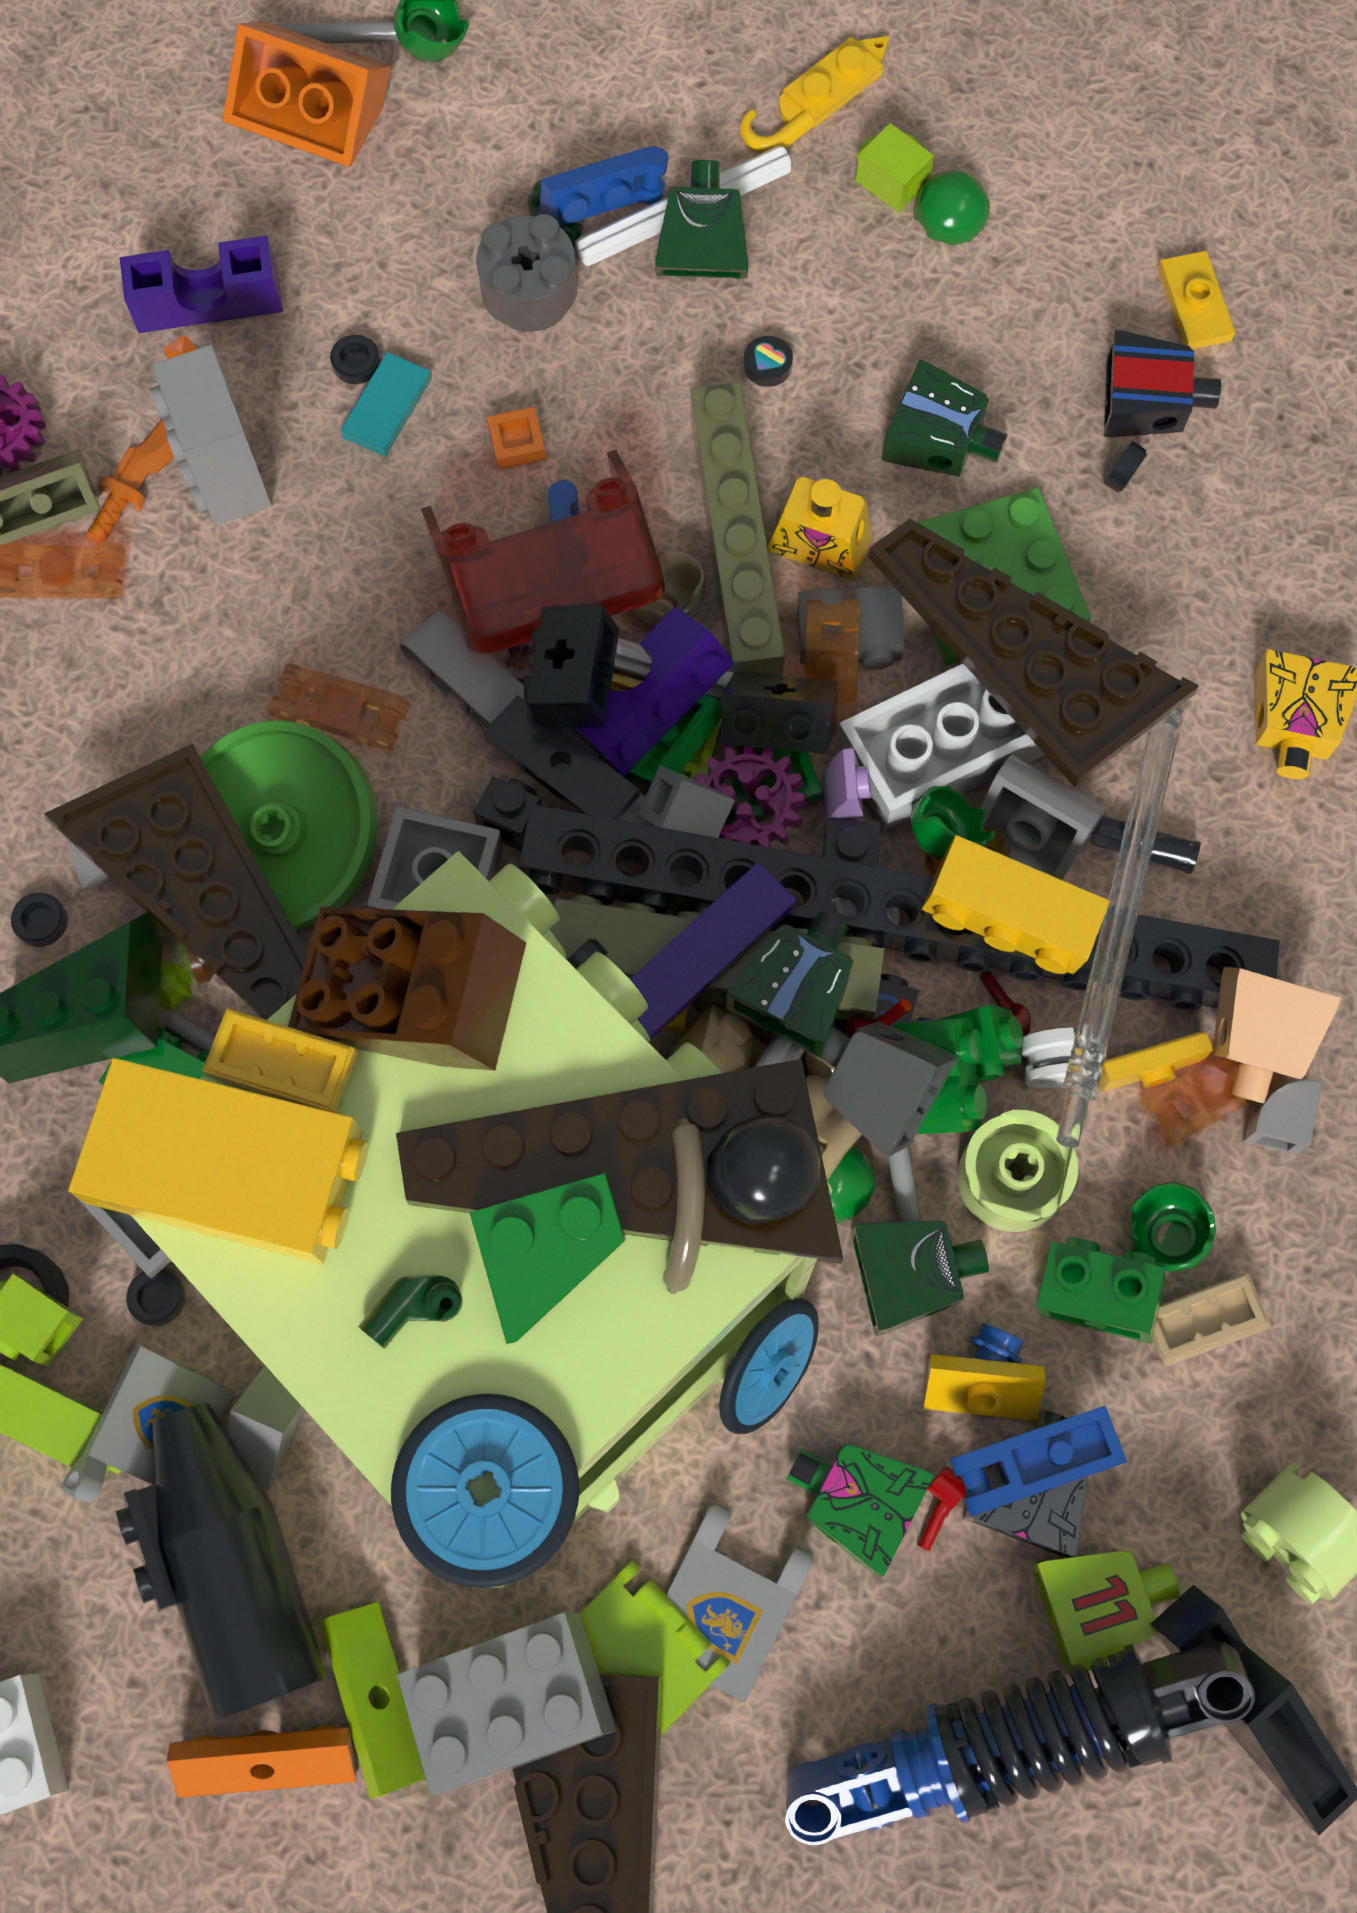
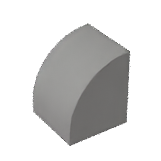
[638,765,735,838]
[1243,1080,1322,1155]

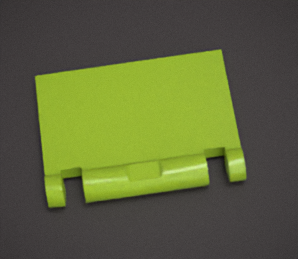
[580,1559,731,1737]

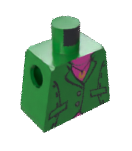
[786,1443,934,1577]

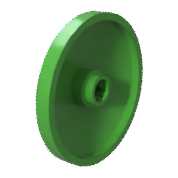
[200,720,378,931]

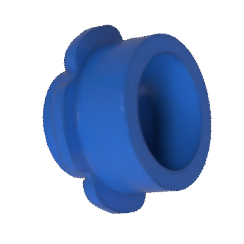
[969,1323,1024,1364]

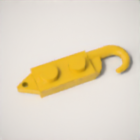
[739,36,889,153]

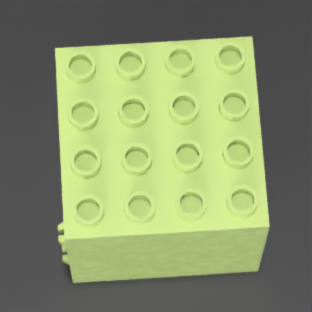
[131,851,832,1589]

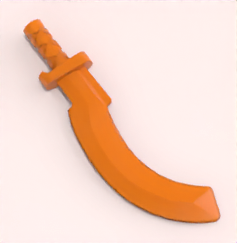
[86,336,197,545]

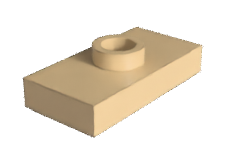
[1153,1272,1271,1368]

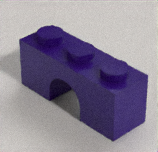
[119,235,283,333]
[572,606,734,776]

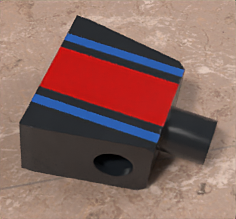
[1104,330,1221,437]

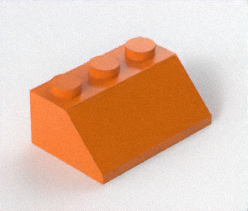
[222,21,391,167]

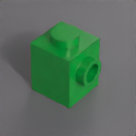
[936,1005,1024,1082]

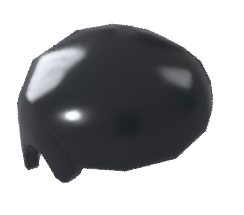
[707,1114,821,1225]

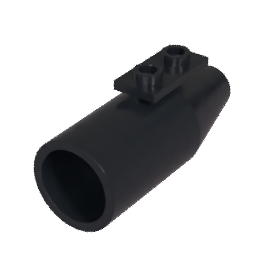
[115,1403,328,1722]

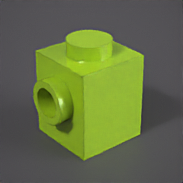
[856,123,934,213]
[0,1273,83,1367]

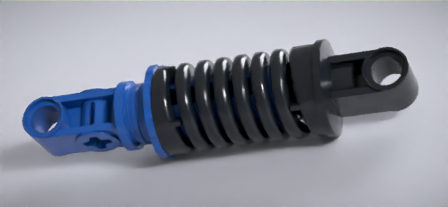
[786,1641,1255,1845]

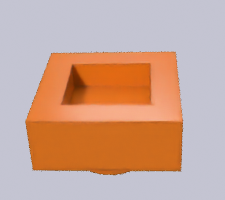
[486,406,547,470]

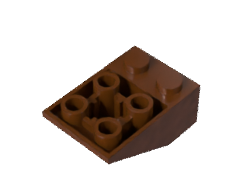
[288,907,527,1071]

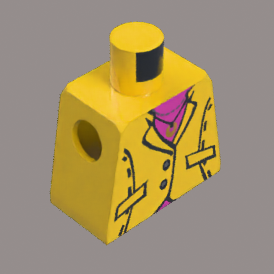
[767,477,873,581]
[1254,649,1357,779]

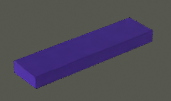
[630,862,797,1041]

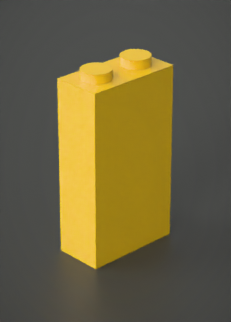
[68,1058,368,1264]

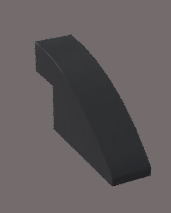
[1150,1585,1357,1835]

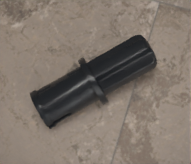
[1092,816,1201,874]

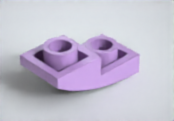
[823,748,871,824]

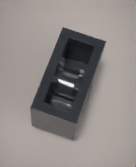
[524,605,620,727]
[721,672,839,754]

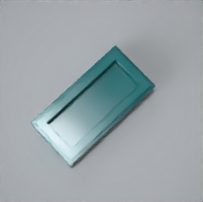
[340,352,432,457]

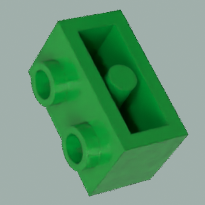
[1037,1237,1166,1344]

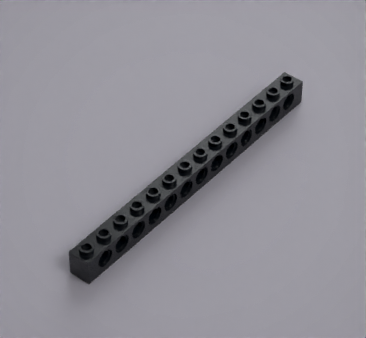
[519,804,1280,1010]

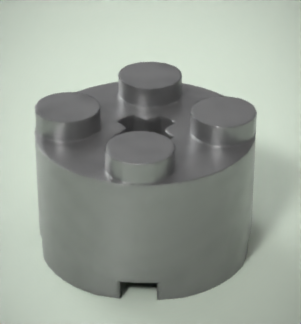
[476,214,577,332]

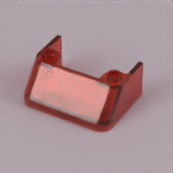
[421,449,665,653]

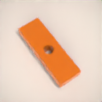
[167,1725,357,1798]

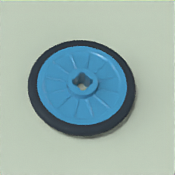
[719,1298,819,1434]
[391,1394,579,1588]

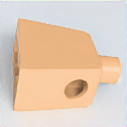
[1213,967,1341,1104]

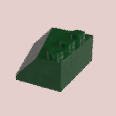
[0,912,163,1084]

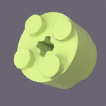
[957,1110,1078,1232]
[1241,1462,1357,1605]

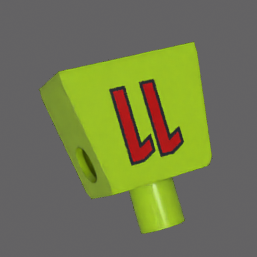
[1030,1550,1180,1675]

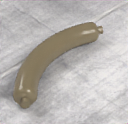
[663,1118,705,1294]

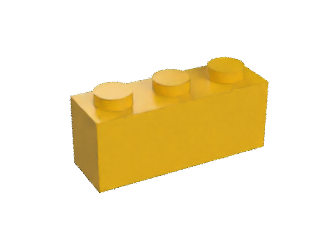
[921,835,1110,974]

